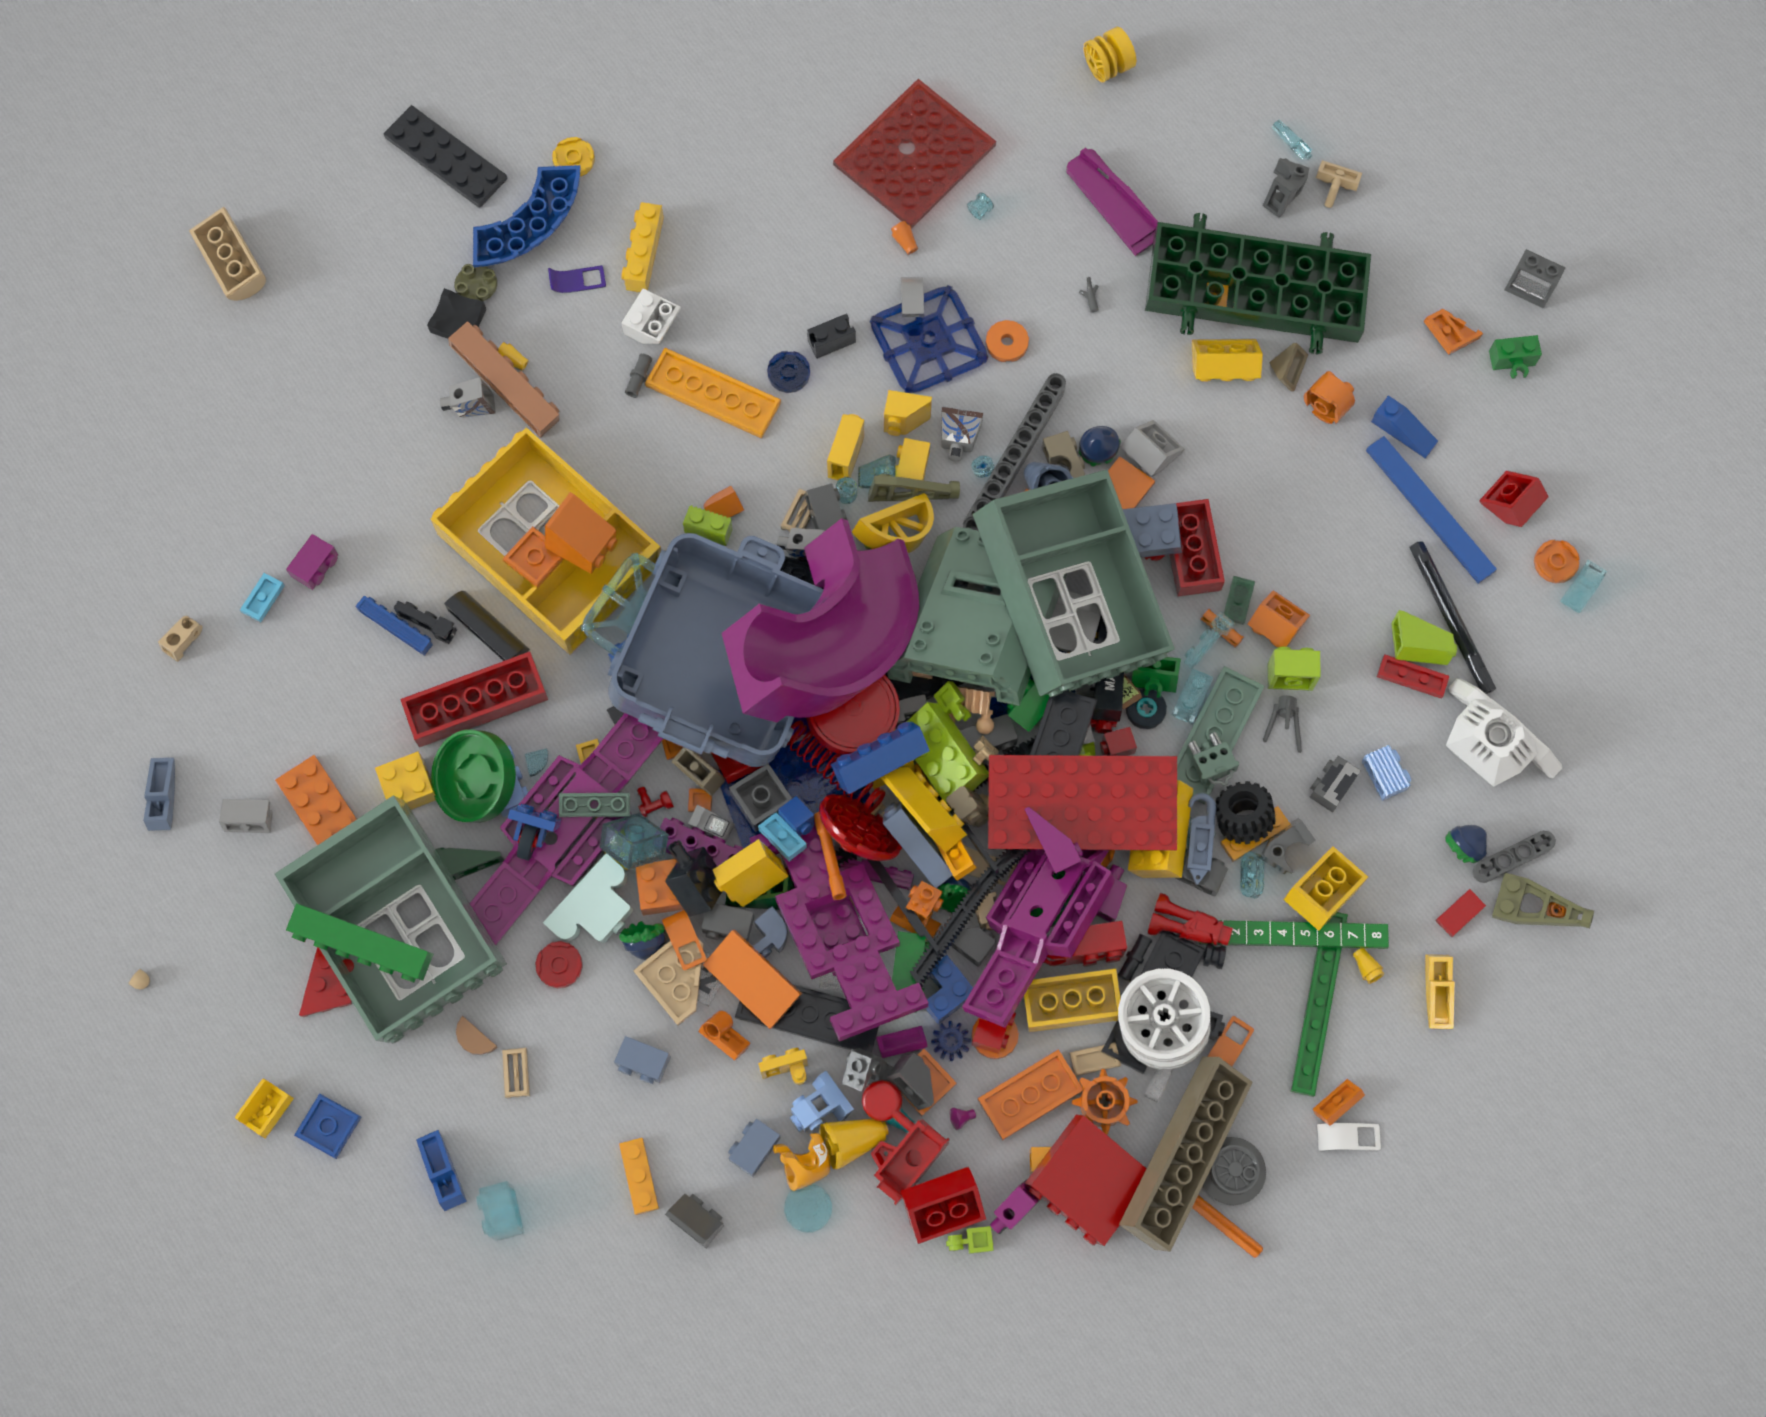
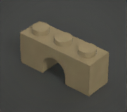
[1042,431,1085,478]

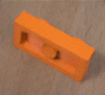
[1313,1079,1365,1126]

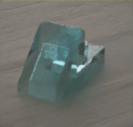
[858,454,896,489]

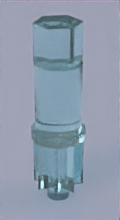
[1272,119,1312,160]

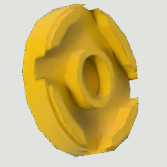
[552,137,595,177]

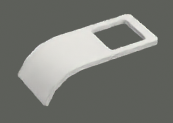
[1317,1123,1381,1151]

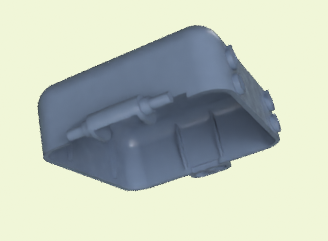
[608,533,824,767]

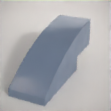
[143,757,175,831]

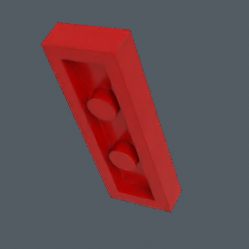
[1376,654,1449,699]

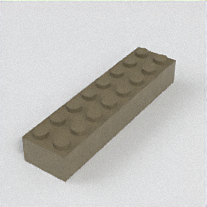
[1119,1057,1253,1252]

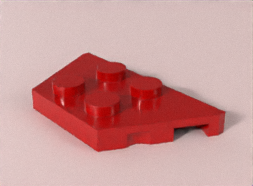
[299,947,354,1017]

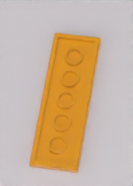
[645,348,781,439]

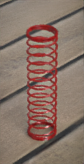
[787,720,886,814]

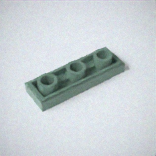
[559,793,630,817]

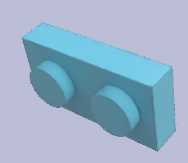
[240,573,285,623]
[758,813,807,861]

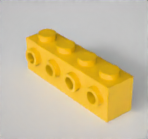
[621,202,664,292]

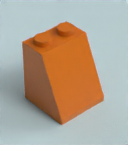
[545,492,618,574]

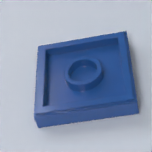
[294,1093,361,1159]

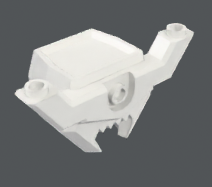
[1446,678,1562,787]

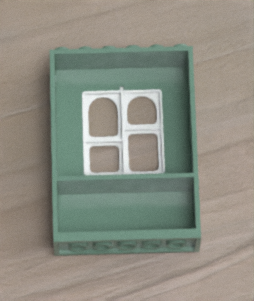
[973,469,1175,697]
[275,795,507,1044]

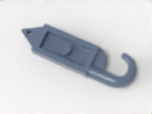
[1186,793,1216,885]

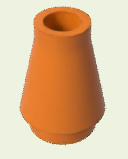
[891,221,918,255]

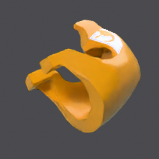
[773,1133,830,1191]

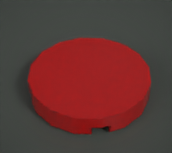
[535,941,583,989]

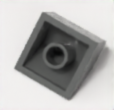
[665,1194,724,1249]

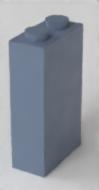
[883,801,952,888]

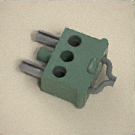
[1188,732,1239,787]

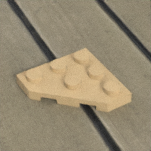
[633,937,704,1026]

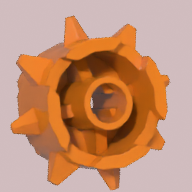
[1072,1069,1138,1135]

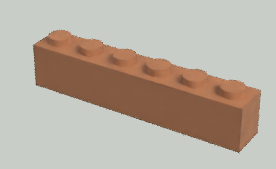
[448,321,560,438]

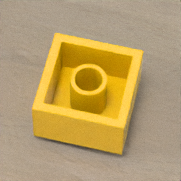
[375,751,436,810]

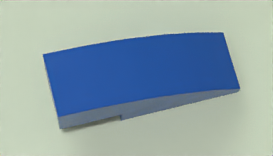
[416,1130,467,1212]

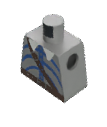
[440,377,496,418]
[941,407,983,461]
[777,528,825,561]

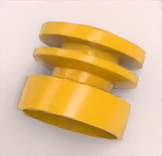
[1083,26,1137,83]

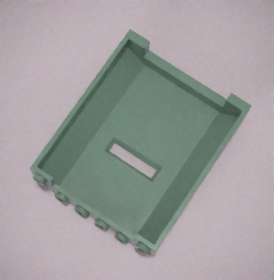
[887,527,1067,706]

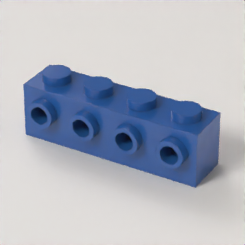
[831,722,930,794]

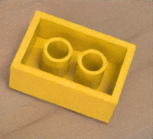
[1283,846,1368,931]

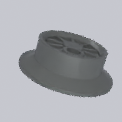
[1203,1137,1266,1205]

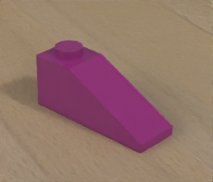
[1025,807,1083,874]

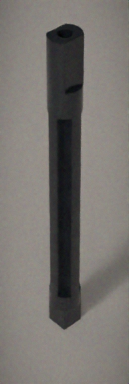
[1409,541,1496,694]

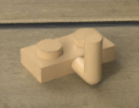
[1316,160,1362,208]

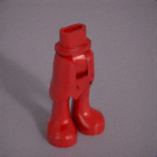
[1147,893,1233,946]

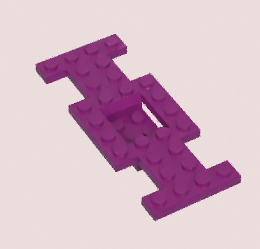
[749,821,929,1041]

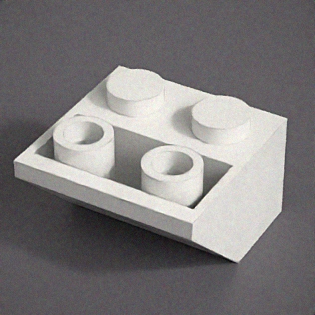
[621,289,681,344]

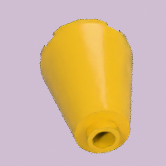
[819,1119,889,1170]

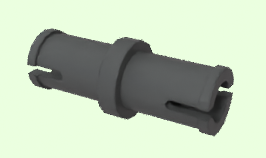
[625,353,652,398]

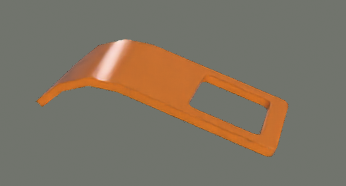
[662,910,707,970]
[1207,1016,1254,1066]

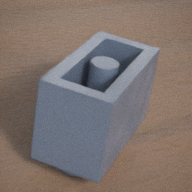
[614,1036,671,1084]
[728,1118,781,1177]

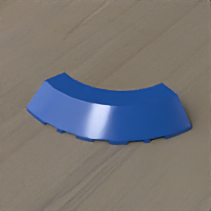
[473,165,581,267]

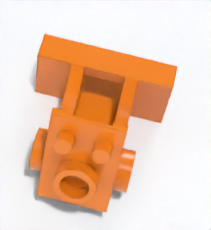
[890,881,944,941]

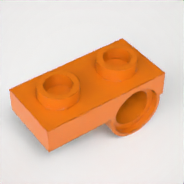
[698,1010,751,1061]

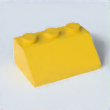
[1191,339,1263,382]

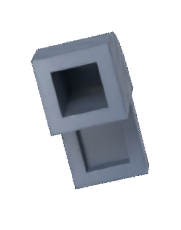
[753,907,787,958]

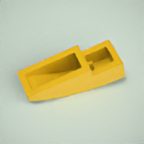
[1425,954,1455,1029]

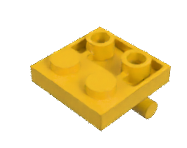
[758,1048,808,1085]

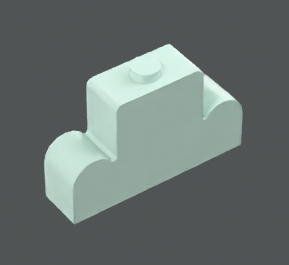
[543,853,633,943]

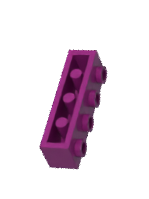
[653,818,744,867]

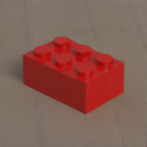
[900,1166,986,1244]

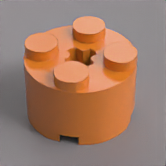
[1304,371,1355,424]

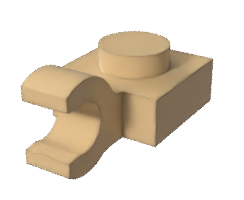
[973,735,999,765]

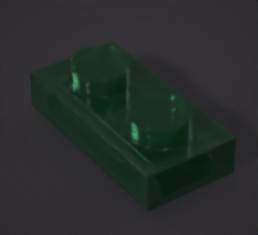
[1222,576,1255,625]

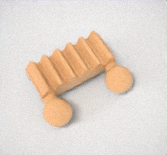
[943,685,995,734]

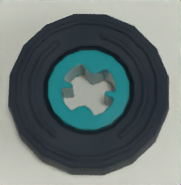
[1126,688,1167,729]

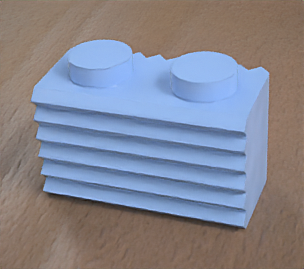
[1362,745,1411,801]

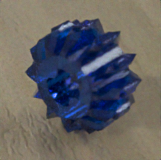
[931,1021,971,1062]

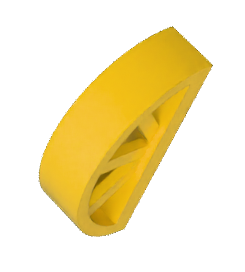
[852,493,934,553]

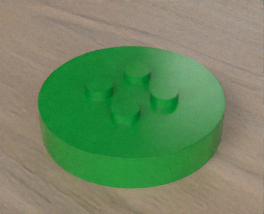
[431,730,516,823]

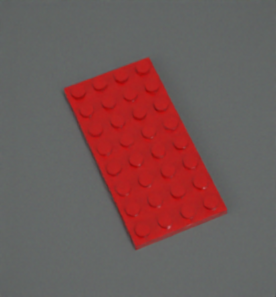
[988,755,1177,851]

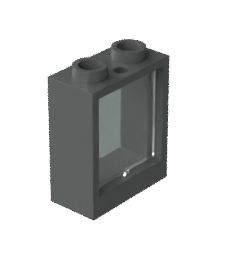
[1504,249,1566,308]

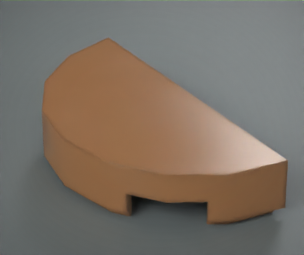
[456,1016,498,1055]

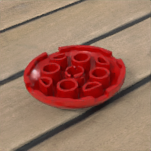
[819,794,902,861]

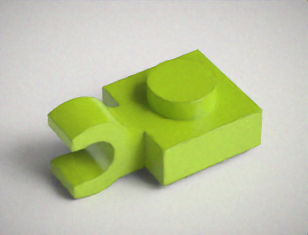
[934,681,972,722]

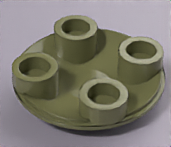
[454,264,497,301]

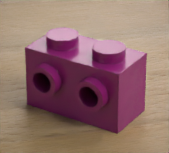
[286,534,339,590]

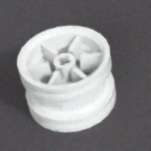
[1118,969,1211,1070]

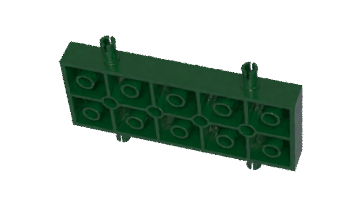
[1145,213,1371,355]

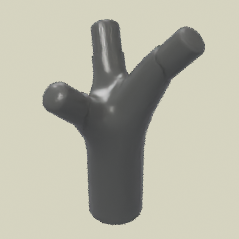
[1079,277,1099,313]

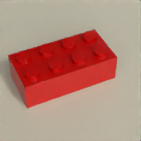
[1169,499,1225,597]

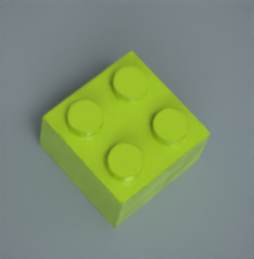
[1267,647,1321,691]

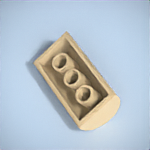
[189,207,266,301]

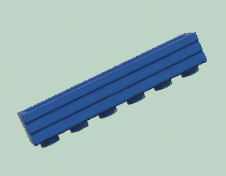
[355,596,433,656]

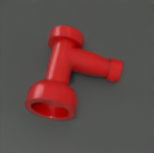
[637,787,674,818]

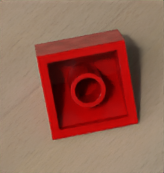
[1479,470,1549,527]

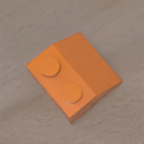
[1247,590,1310,647]

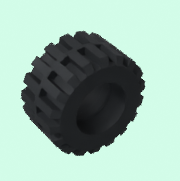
[1215,781,1276,844]

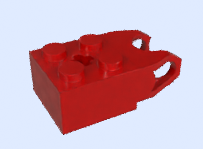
[1043,921,1127,967]

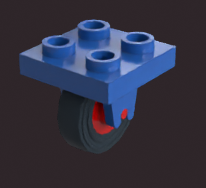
[508,804,562,860]

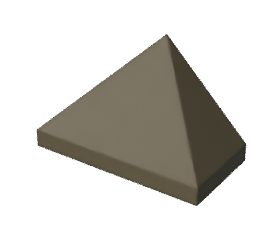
[1269,343,1308,391]

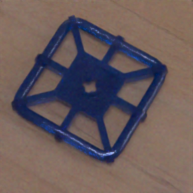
[869,285,989,393]

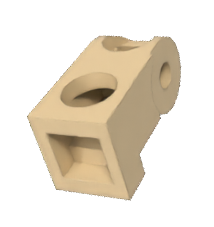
[158,616,203,662]

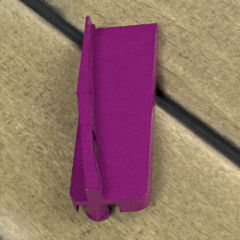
[1066,147,1158,256]

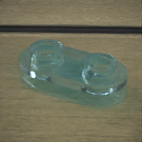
[1240,852,1264,899]

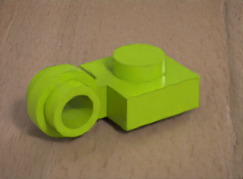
[946,1226,994,1254]

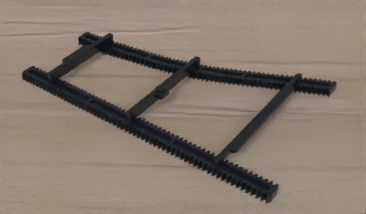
[835,735,1036,987]

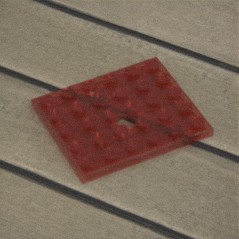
[833,79,996,229]

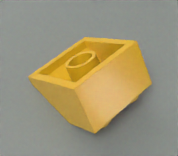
[884,390,932,436]

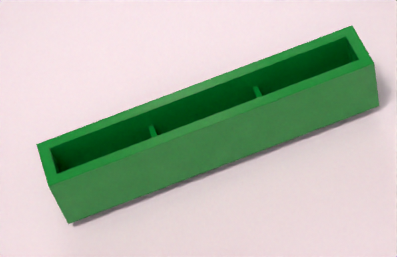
[286,903,434,983]

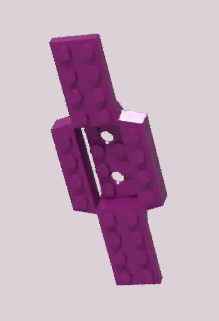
[470,713,663,945]
[962,849,1115,1027]

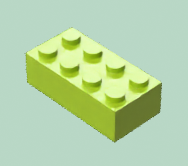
[907,702,989,803]

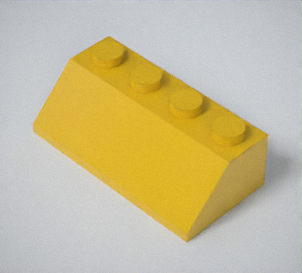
[880,767,967,853]

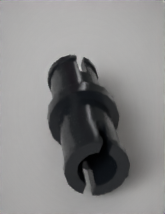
[1117,934,1152,982]

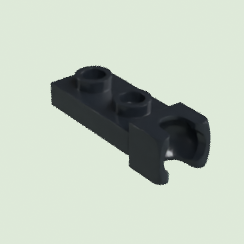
[394,601,457,644]

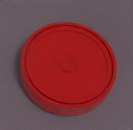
[806,675,900,755]

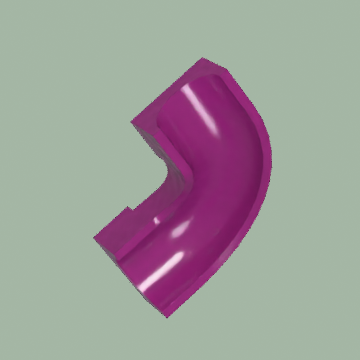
[722,518,919,723]

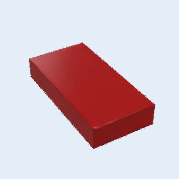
[1435,889,1486,937]

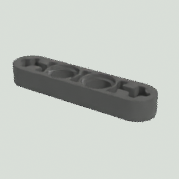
[1472,830,1556,883]

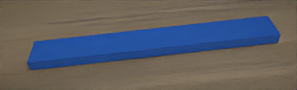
[1366,436,1497,584]

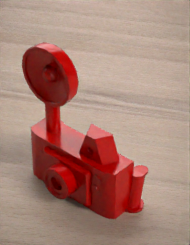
[862,1080,950,1205]

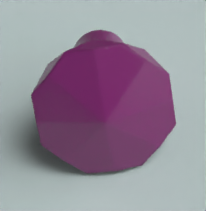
[949,1107,976,1130]

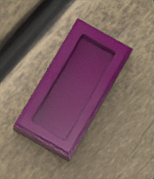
[876,1026,928,1059]

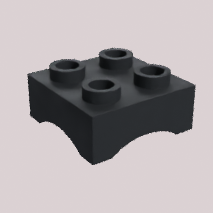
[427,288,487,339]

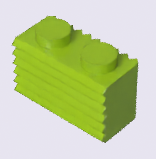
[683,505,733,546]

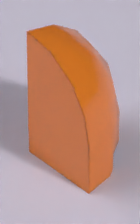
[704,486,744,518]

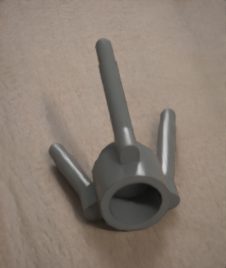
[1263,695,1302,753]

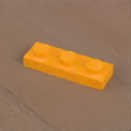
[1220,806,1291,862]
[619,1138,659,1215]

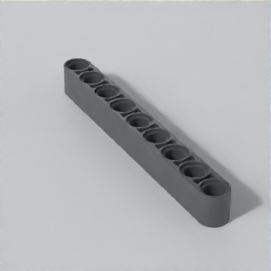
[962,373,1066,531]

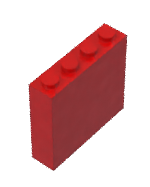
[1024,1114,1147,1246]

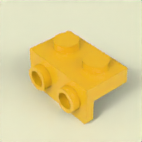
[235,1078,294,1139]

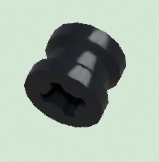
[1203,943,1226,970]

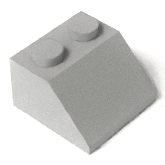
[1120,420,1185,476]

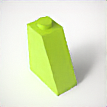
[1391,610,1457,665]

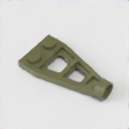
[868,474,960,502]
[1492,873,1594,929]

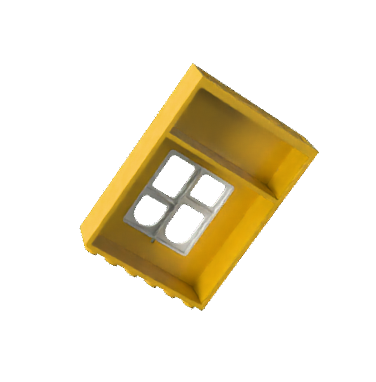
[430,427,661,655]

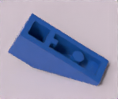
[1371,395,1438,459]

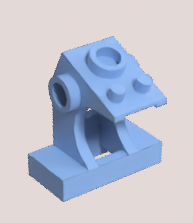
[790,1071,854,1133]

